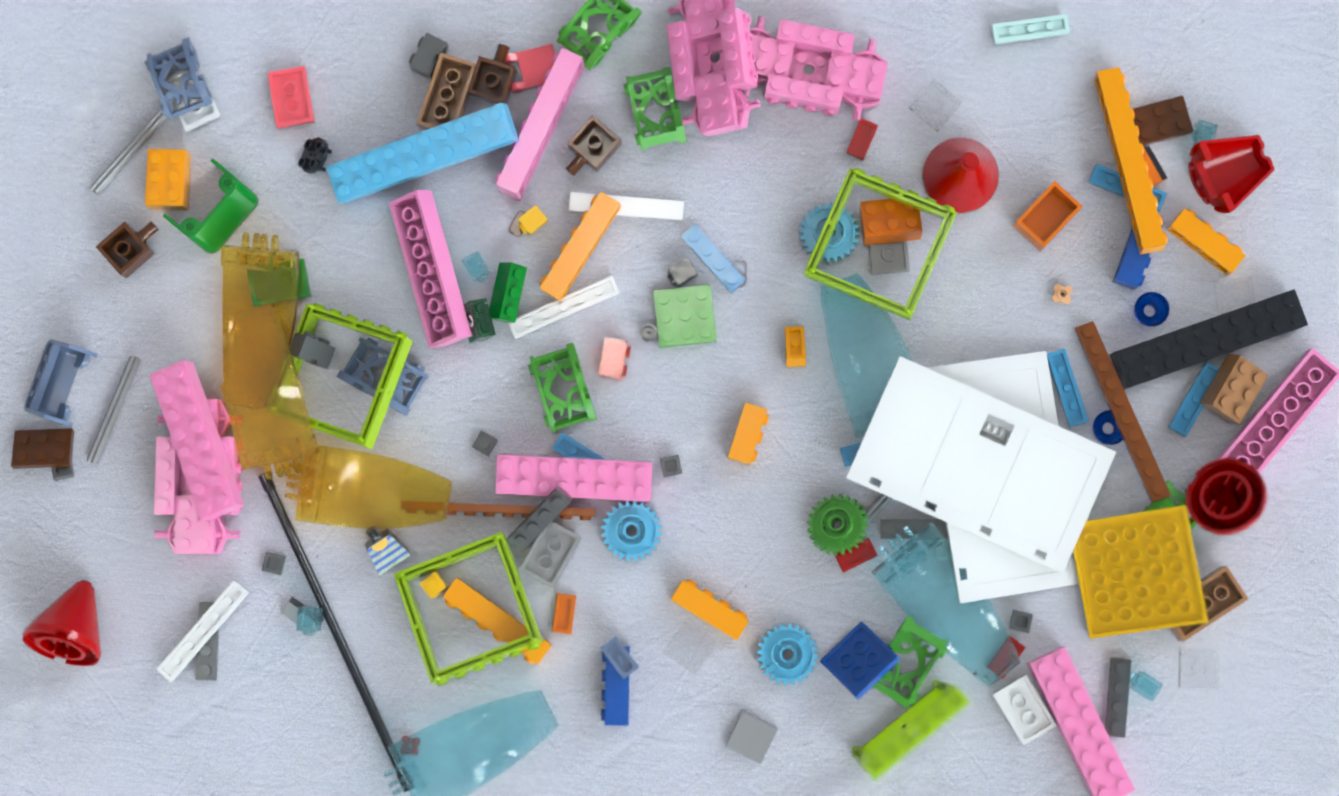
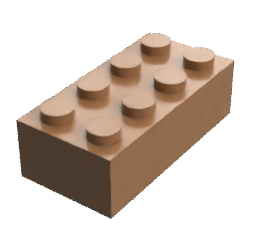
[416,52,476,130]
[1170,566,1249,641]

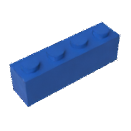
[1112,216,1164,290]
[601,646,630,726]

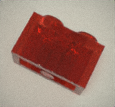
[598,337,631,381]

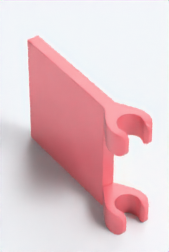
[505,44,555,93]

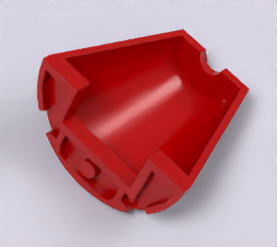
[1188,135,1275,213]

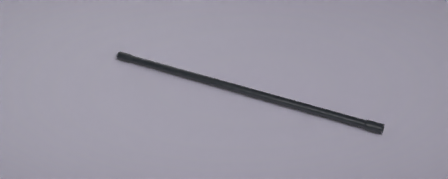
[258,472,415,792]

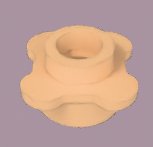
[1052,284,1073,304]

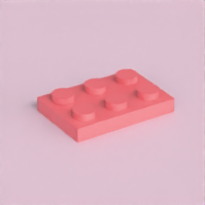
[267,66,315,129]

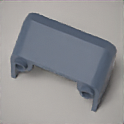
[24,339,98,427]

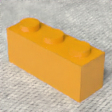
[728,402,769,465]

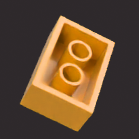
[145,149,191,210]

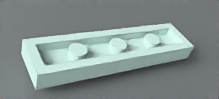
[991,14,1070,45]

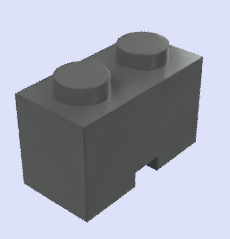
[409,32,449,80]
[288,331,336,369]

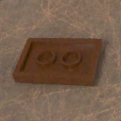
[1133,95,1194,146]
[11,428,74,469]

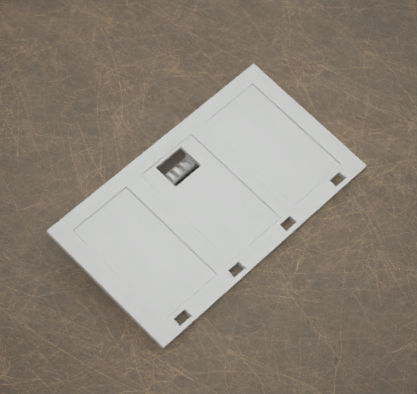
[928,351,1079,603]
[846,356,1116,573]

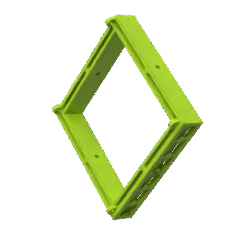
[803,168,957,321]
[266,303,413,449]
[394,532,544,686]
[852,680,970,780]

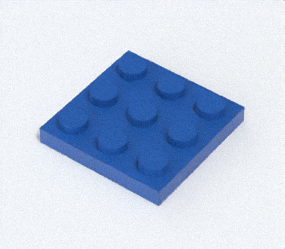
[820,621,901,700]

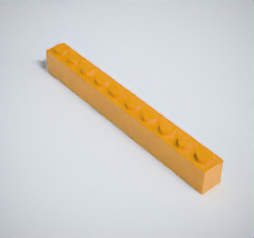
[1094,67,1168,255]

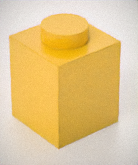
[518,205,548,236]
[419,571,449,599]

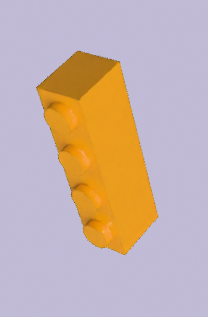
[1166,208,1246,276]
[671,579,749,640]

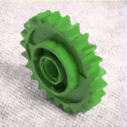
[807,494,869,556]

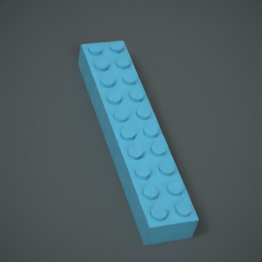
[326,103,519,204]

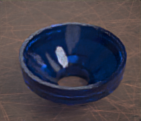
[1134,292,1170,327]
[1092,410,1123,445]

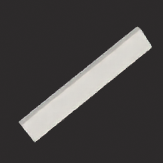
[569,192,684,221]
[508,275,620,340]
[156,580,249,682]

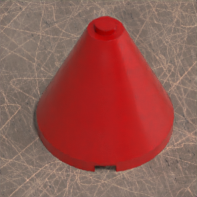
[922,138,999,214]
[1186,458,1267,535]
[22,580,101,666]

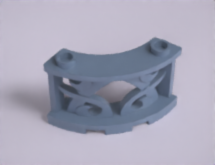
[145,37,213,120]
[336,337,429,416]

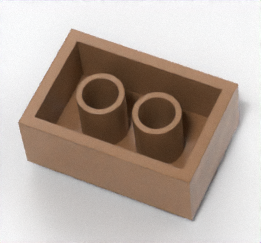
[1200,354,1268,425]

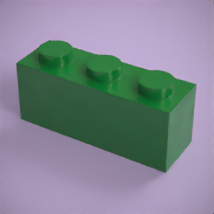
[487,262,527,323]

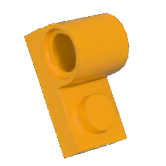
[785,326,806,367]

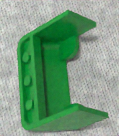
[163,158,258,254]

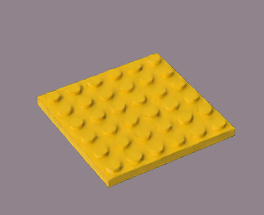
[1073,505,1208,639]

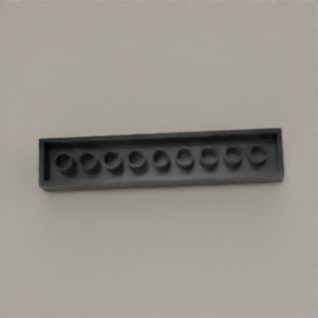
[1109,289,1308,389]

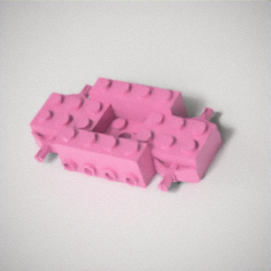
[667,0,761,137]
[742,16,888,121]
[154,399,243,554]

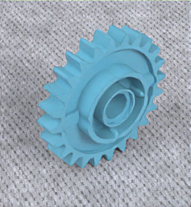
[798,202,860,264]
[601,500,662,562]
[756,623,819,686]

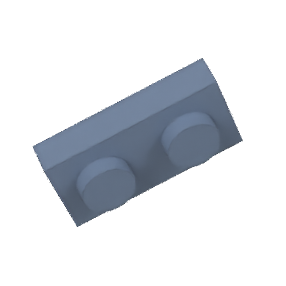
[600,636,639,679]

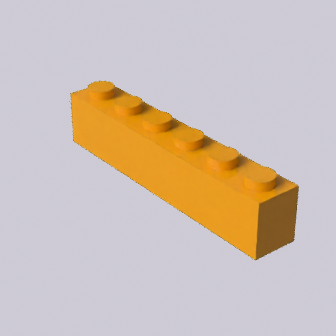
[539,192,621,303]
[443,578,552,665]

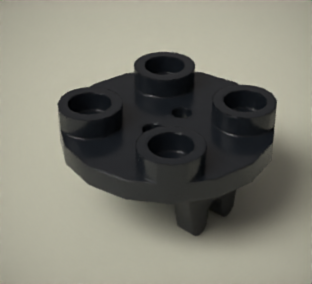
[298,137,332,174]

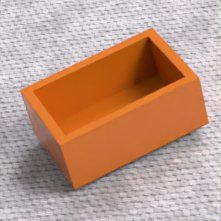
[1013,181,1083,251]
[859,199,923,246]

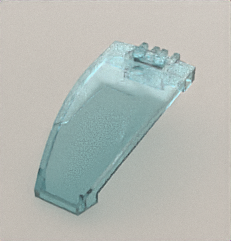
[821,273,913,438]
[872,523,1021,687]
[383,690,559,796]

